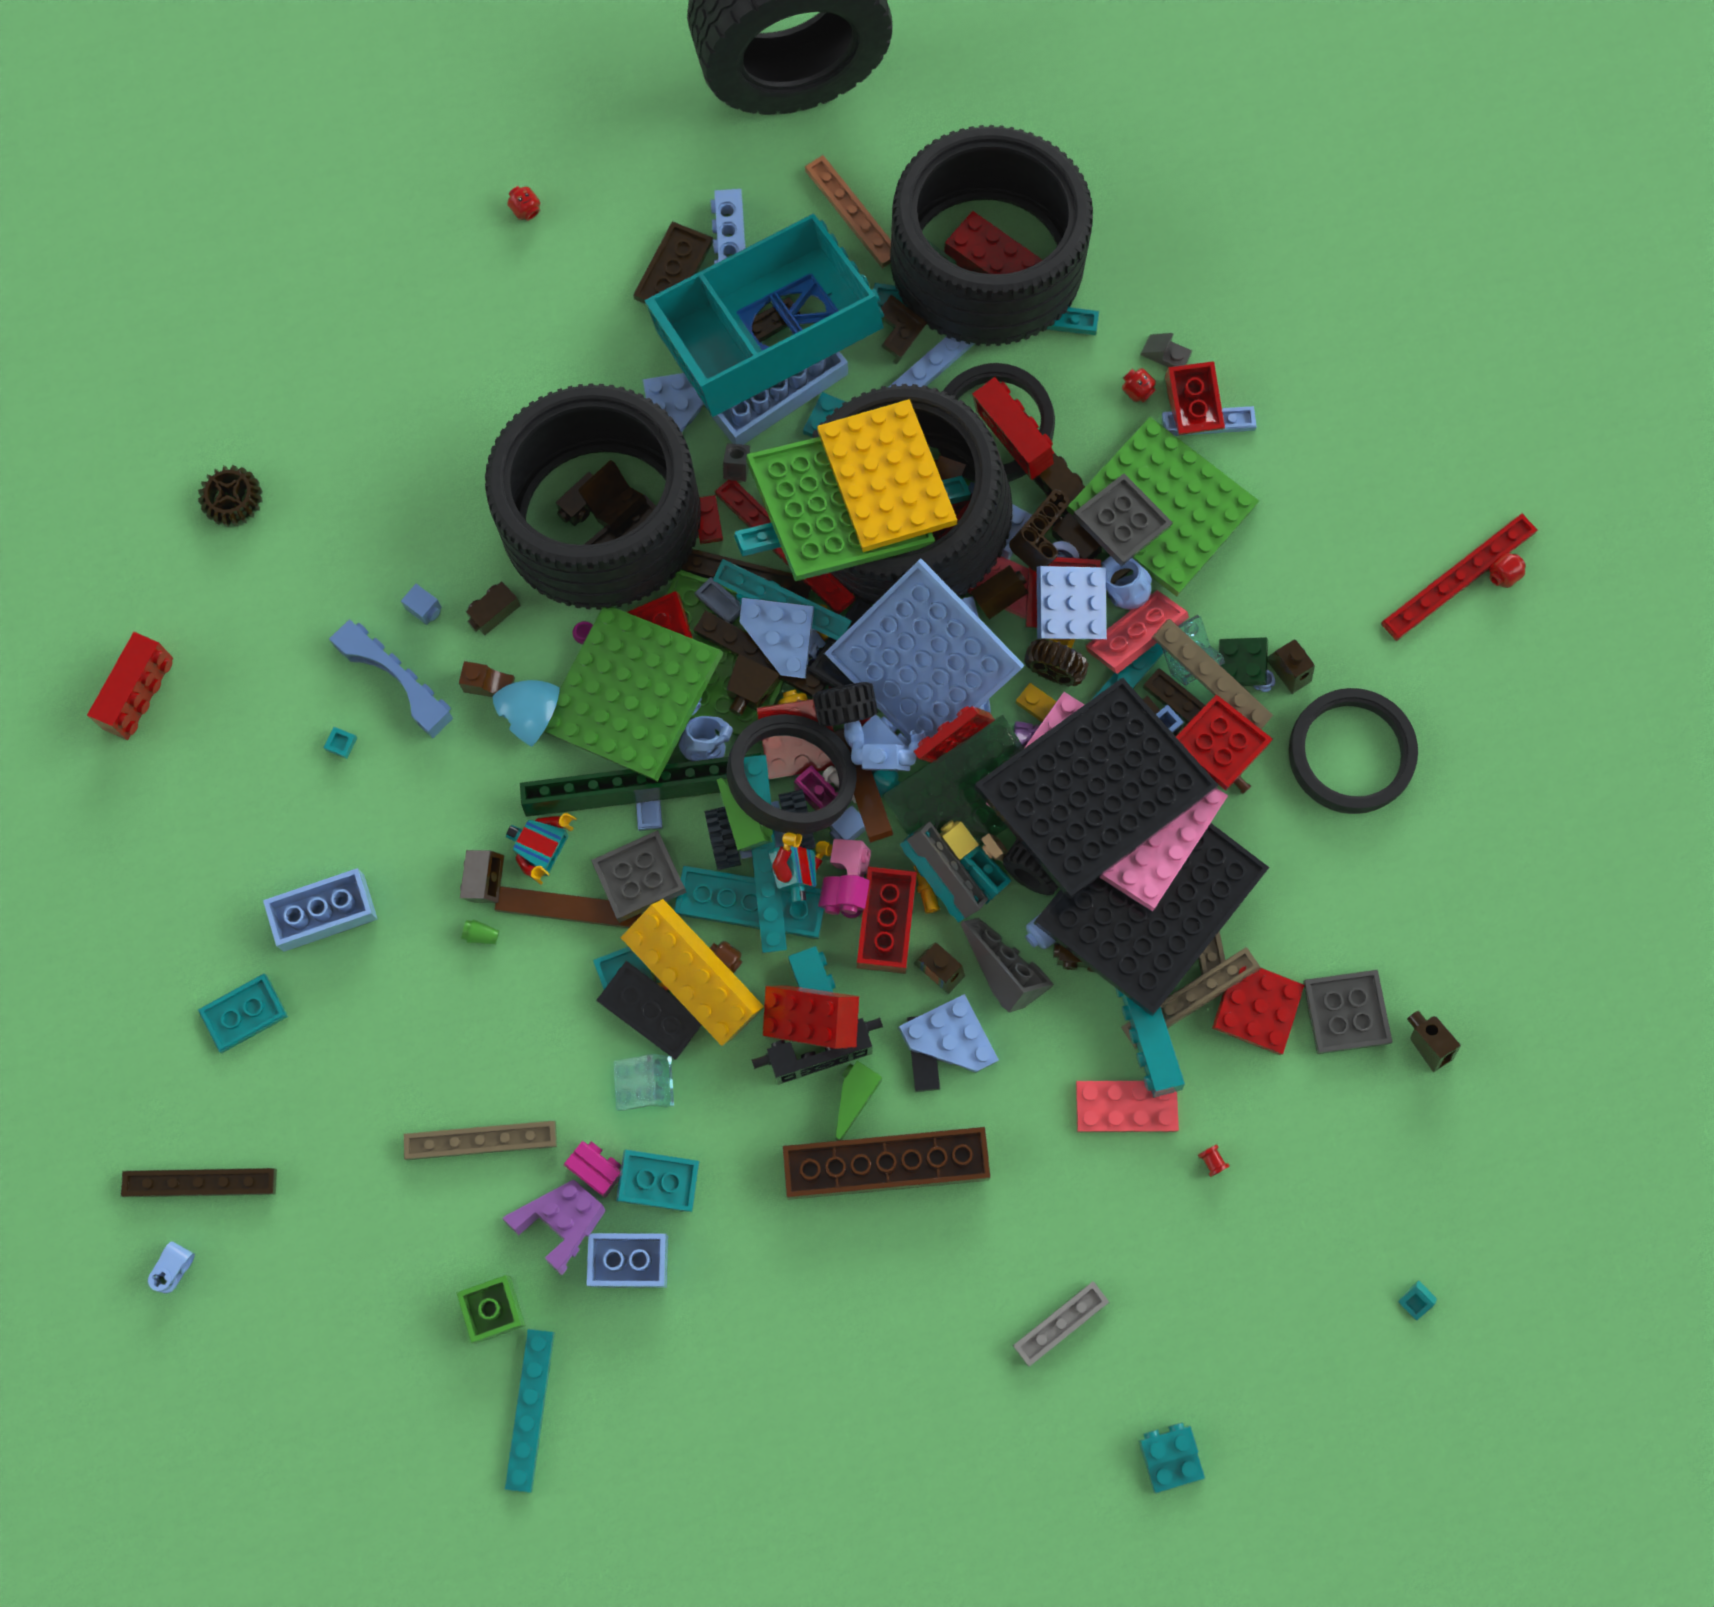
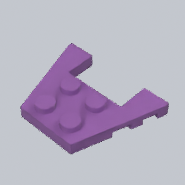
[503,1179,606,1275]

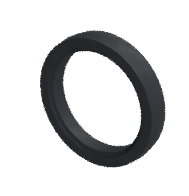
[938,363,1055,482]
[1288,688,1418,814]
[727,714,857,834]

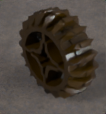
[198,465,263,527]
[1024,639,1089,687]

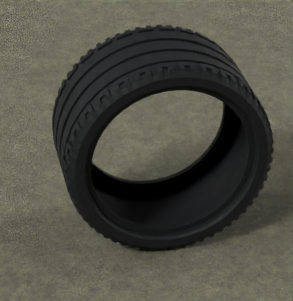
[890,125,1093,346]
[485,383,701,610]
[812,384,1013,605]

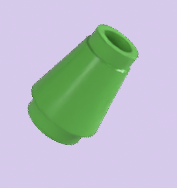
[461,919,499,945]

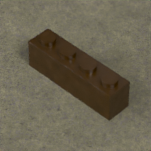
[1033,452,1085,516]

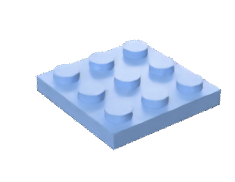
[1036,566,1107,640]

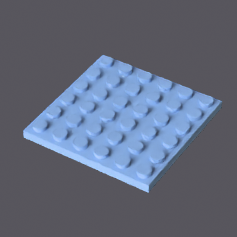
[825,559,1025,742]

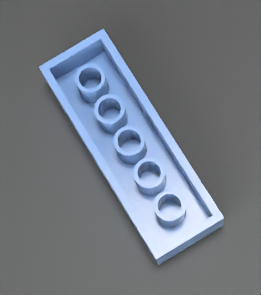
[710,352,848,445]

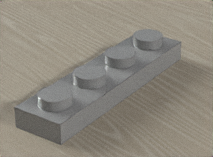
[1013,1281,1109,1367]

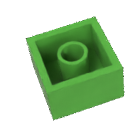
[456,1275,526,1344]

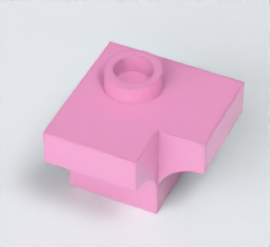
[830,839,871,878]

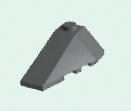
[961,918,1054,1012]

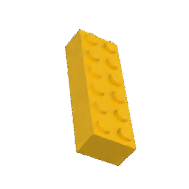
[621,899,764,1046]

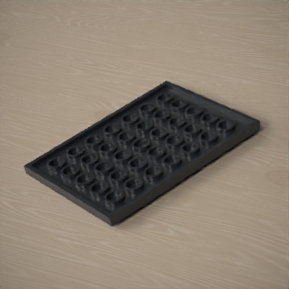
[974,678,1219,900]
[1033,823,1270,1016]

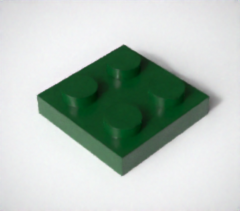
[1218,637,1268,686]

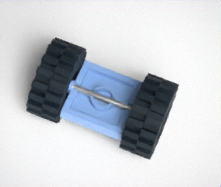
[704,789,816,870]

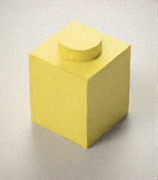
[940,820,979,860]

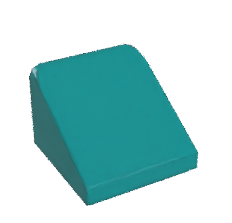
[1398,1281,1437,1321]

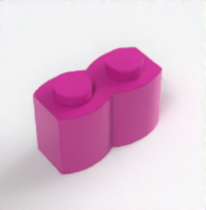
[818,875,870,915]

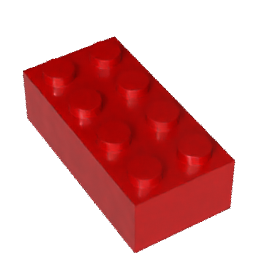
[944,211,1042,274]
[972,377,1054,480]
[87,632,173,740]
[857,867,917,974]
[763,985,859,1049]

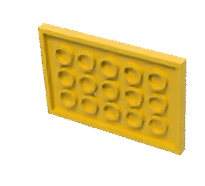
[817,399,957,552]

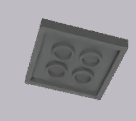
[1072,474,1173,566]
[591,830,686,923]
[1303,970,1393,1054]

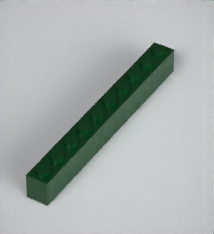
[520,753,761,817]

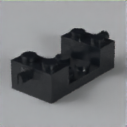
[751,1017,883,1085]

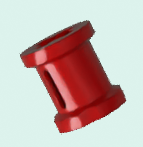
[1198,1144,1230,1177]

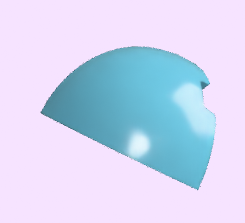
[492,680,560,747]

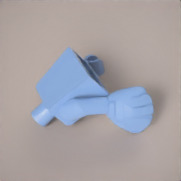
[844,721,925,771]

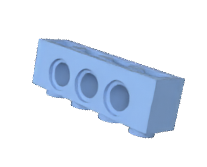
[711,189,745,264]

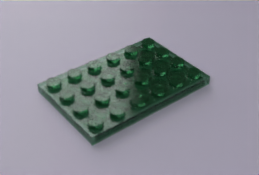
[882,715,1024,860]

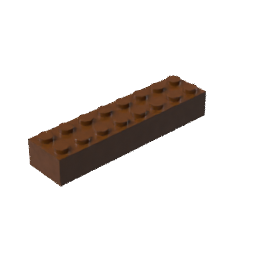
[783,1127,991,1200]

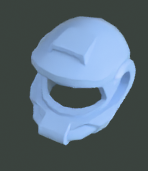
[1101,556,1152,610]
[678,716,733,761]

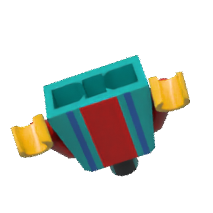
[506,813,577,885]
[768,832,833,904]

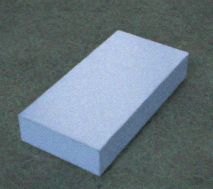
[636,800,663,831]

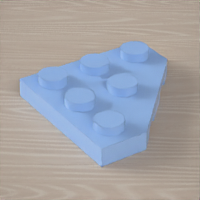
[643,373,704,432]
[739,598,814,678]
[898,994,999,1073]

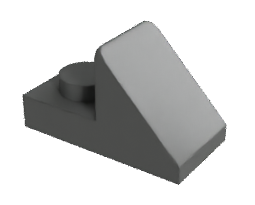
[1140,333,1192,367]

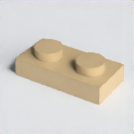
[981,833,1008,861]

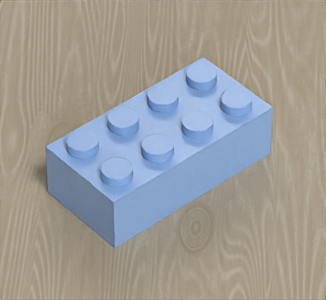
[263,868,378,952]

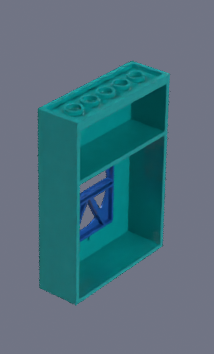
[644,213,884,418]

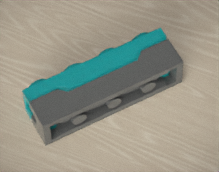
[900,821,988,923]

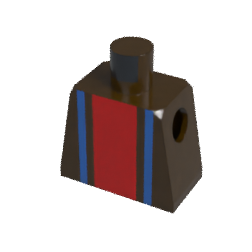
[914,942,965,994]

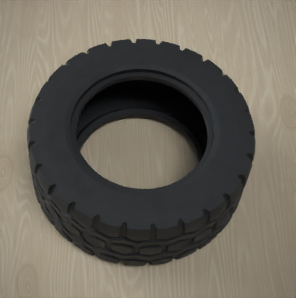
[687,0,893,115]

